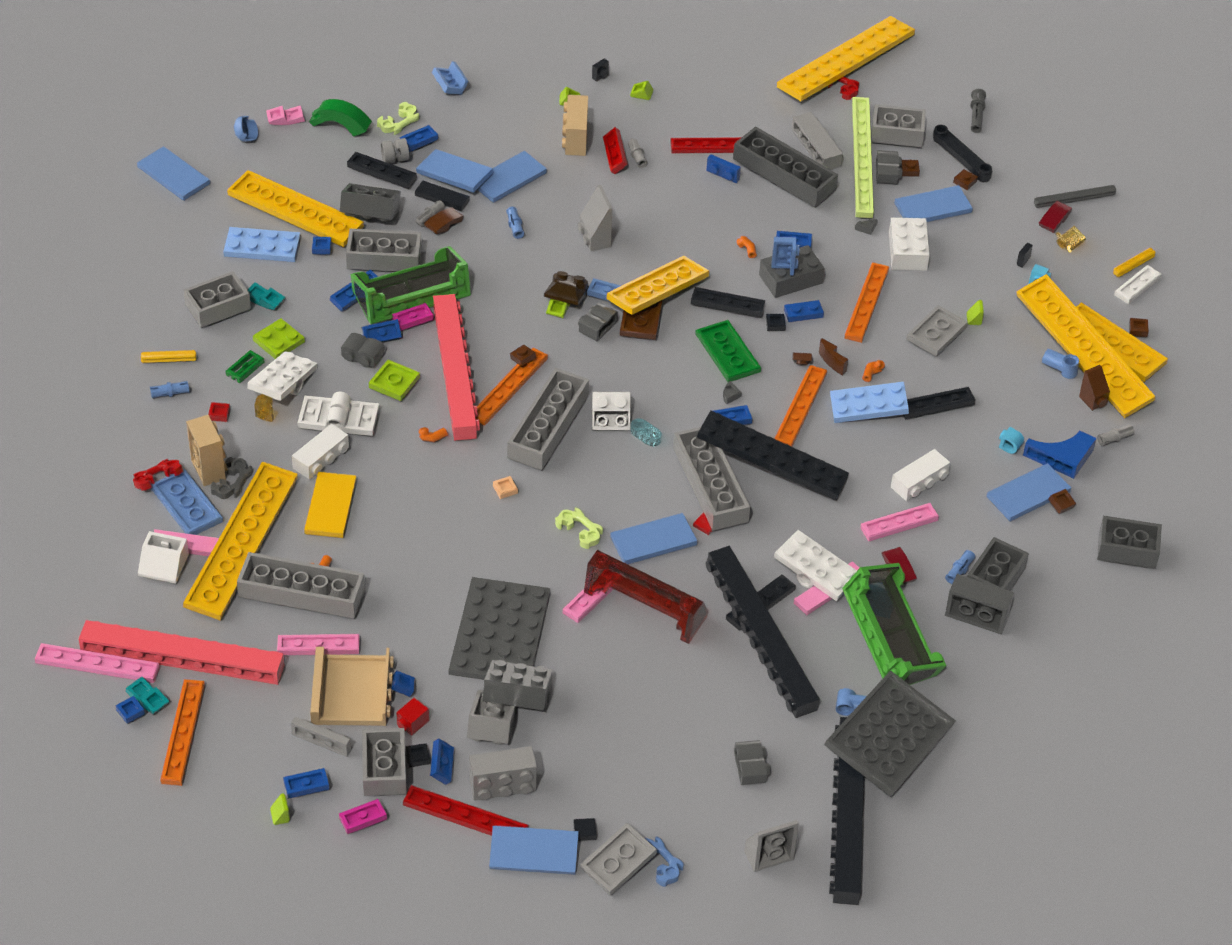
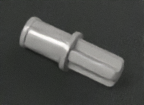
[628,138,648,168]
[416,201,445,226]
[1097,425,1134,446]

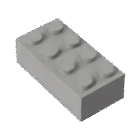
[346,229,422,271]

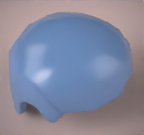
[234,116,258,142]

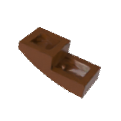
[424,207,464,234]
[819,338,848,376]

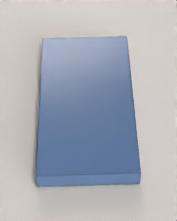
[137,146,210,201]
[416,149,493,193]
[477,151,547,203]
[894,185,973,222]
[987,463,1071,521]
[151,469,223,535]
[610,513,697,565]
[489,826,578,875]

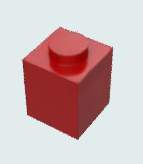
[397,698,429,735]

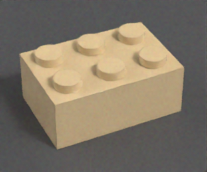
[562,95,588,156]
[186,415,227,486]

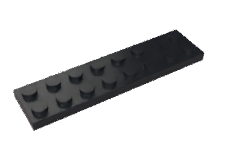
[696,410,849,500]

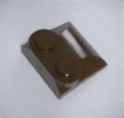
[544,271,589,305]

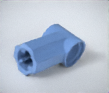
[1042,348,1079,379]
[836,688,866,716]

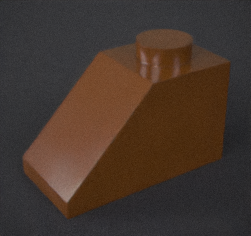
[1079,365,1110,411]

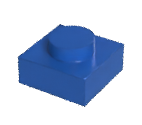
[312,237,331,254]
[392,670,415,697]
[115,696,145,724]

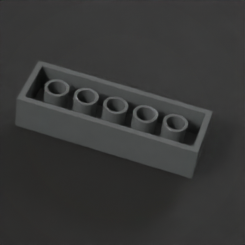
[733,126,838,207]

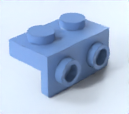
[432,61,468,95]
[771,237,799,275]

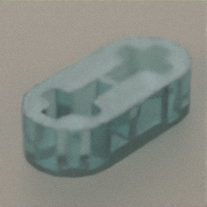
[630,418,662,447]

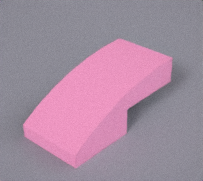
[266,105,305,125]

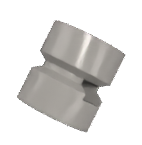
[380,138,409,163]

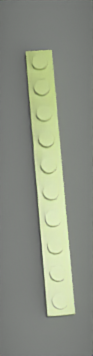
[852,97,874,218]

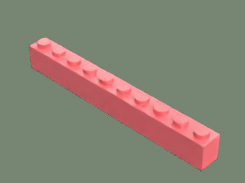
[433,294,480,441]
[79,620,284,685]

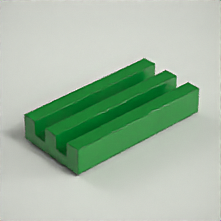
[225,350,265,383]

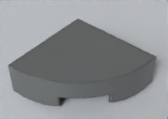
[855,218,878,235]
[723,381,742,404]

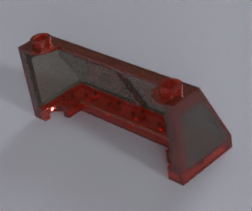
[584,550,708,644]

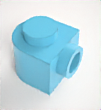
[1028,264,1052,284]
[999,427,1024,454]

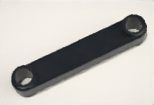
[933,125,993,182]

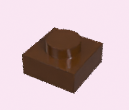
[901,160,920,177]
[953,169,978,190]
[1129,318,1149,337]
[510,345,536,367]
[792,352,812,364]
[1049,489,1076,514]

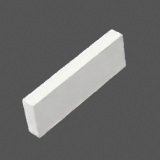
[1114,265,1162,304]

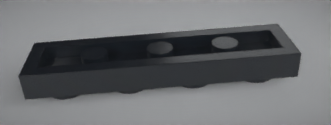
[347,151,417,189]
[691,287,766,318]
[903,387,976,419]
[726,574,796,631]

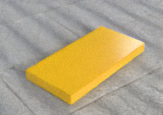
[304,472,356,538]

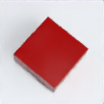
[208,402,230,422]
[693,512,712,535]

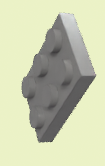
[906,305,968,356]
[580,823,657,896]

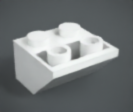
[592,392,630,430]
[138,531,189,584]

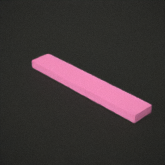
[35,643,160,683]

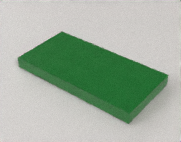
[695,320,761,382]

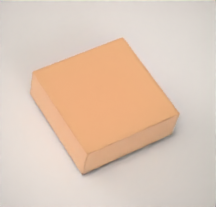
[493,476,518,499]

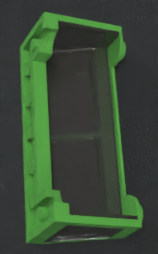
[350,246,471,324]
[842,563,947,685]

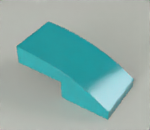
[247,282,285,310]
[125,676,169,714]

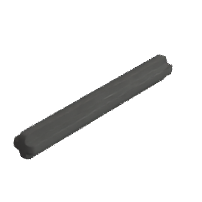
[1034,185,1116,208]

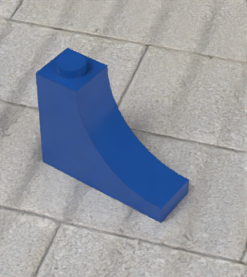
[1023,430,1096,479]

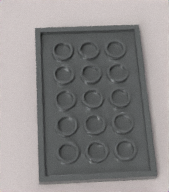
[448,577,550,680]
[824,670,956,797]

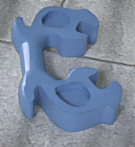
[645,836,684,887]

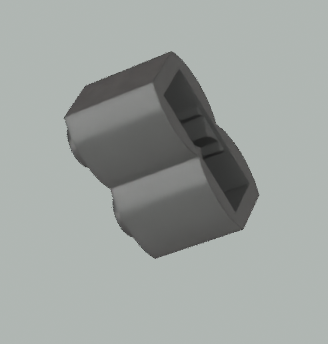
[876,150,902,184]
[578,303,618,341]
[341,333,385,368]
[734,740,770,785]

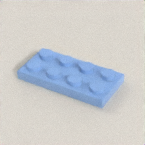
[223,227,300,262]
[830,381,909,423]

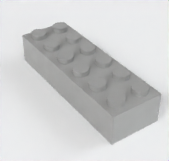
[507,368,589,470]
[673,427,750,531]
[237,552,365,619]

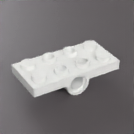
[247,352,317,401]
[297,392,379,436]
[774,530,857,601]

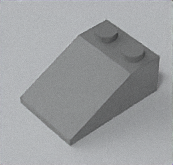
[578,185,612,251]
[467,689,516,744]
[744,820,799,872]

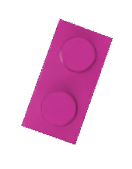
[392,303,433,331]
[339,799,387,834]

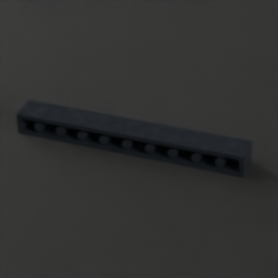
[705,545,820,718]
[829,717,864,905]

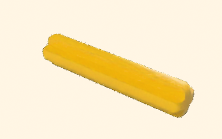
[1113,248,1156,277]
[141,350,196,363]

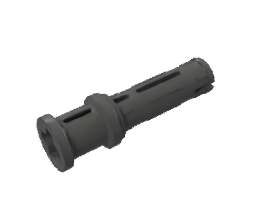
[970,89,986,133]

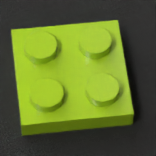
[253,318,305,359]
[369,360,420,401]

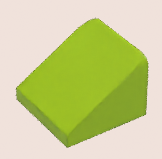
[630,81,653,100]
[559,87,580,106]
[546,299,570,318]
[966,300,984,325]
[270,793,290,825]

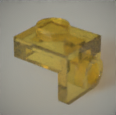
[1055,226,1086,253]
[254,394,274,422]

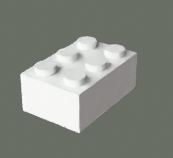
[889,218,929,271]

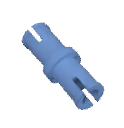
[506,206,524,239]
[150,381,189,398]
[945,550,976,584]

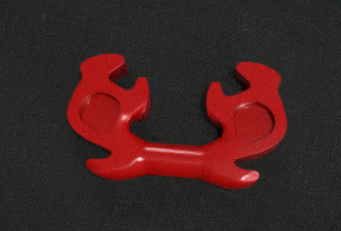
[828,76,859,100]
[133,459,183,491]

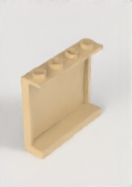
[310,647,394,726]

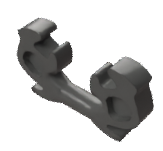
[211,457,252,499]

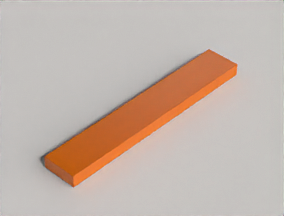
[844,262,889,343]
[475,348,548,426]
[774,365,827,447]
[160,679,205,786]

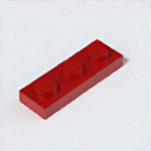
[603,127,628,174]

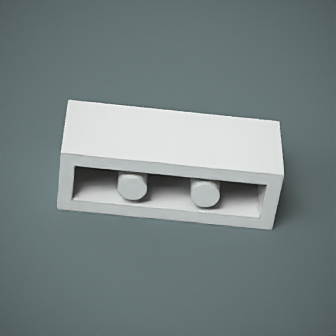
[292,424,349,480]
[891,449,950,501]

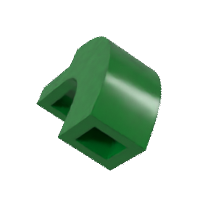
[309,99,372,137]

